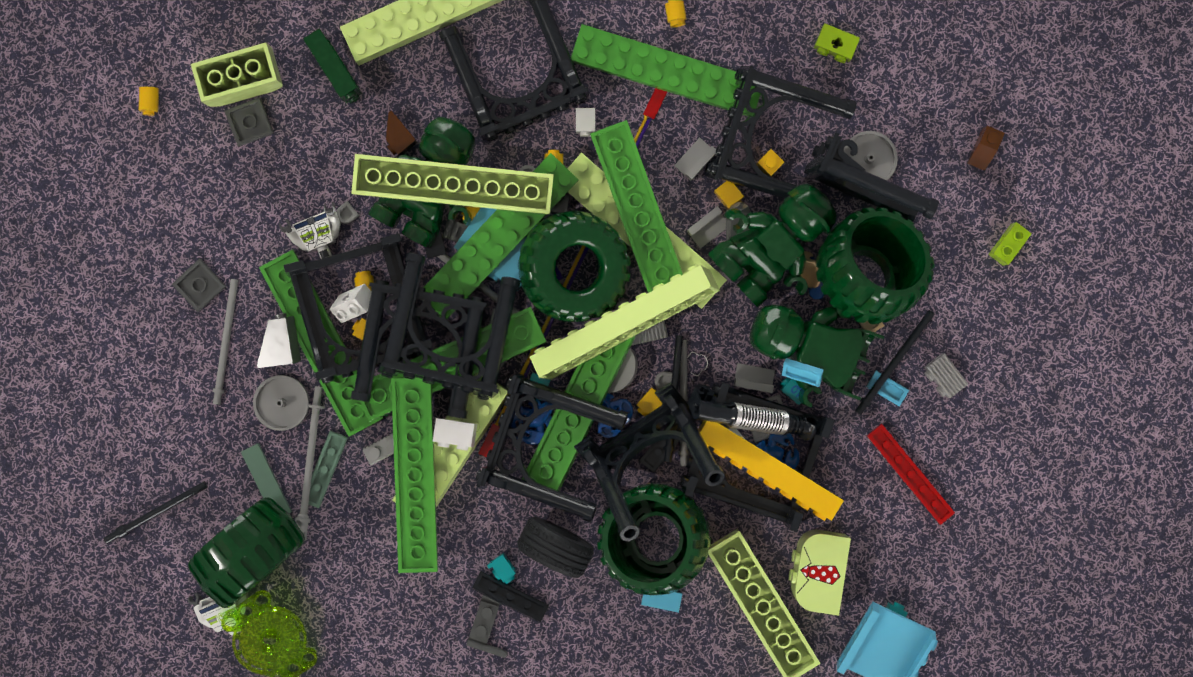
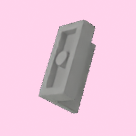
[674,137,716,181]
[687,206,726,249]
[733,363,775,393]

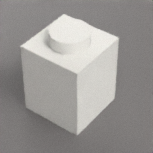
[576,108,595,137]

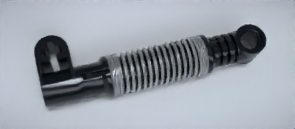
[688,384,821,440]

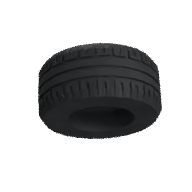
[517,517,594,578]

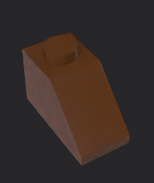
[386,110,417,156]
[967,125,1005,171]

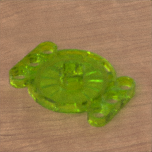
[221,590,317,677]

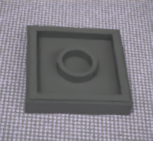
[224,97,275,147]
[172,258,227,312]

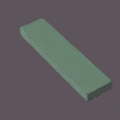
[309,430,348,508]
[241,443,292,513]

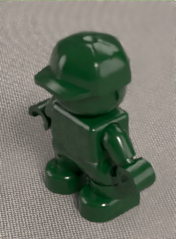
[368,117,475,248]
[708,184,837,307]
[749,305,884,408]

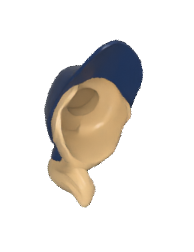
[801,251,824,300]

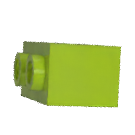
[814,23,860,63]
[988,222,1032,266]

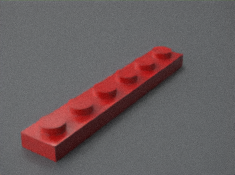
[866,424,955,525]

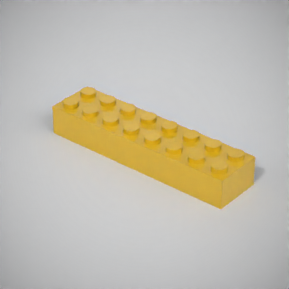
[698,421,844,521]

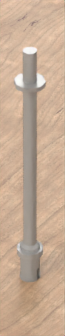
[295,386,325,540]

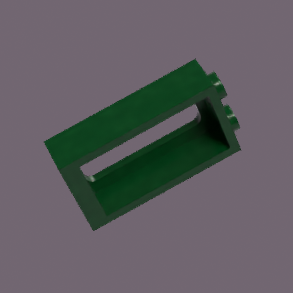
[303,28,362,104]

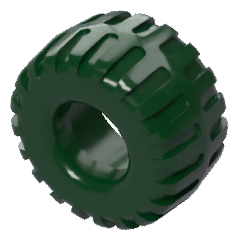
[816,207,934,324]
[518,211,631,322]
[597,483,711,595]
[188,497,305,608]

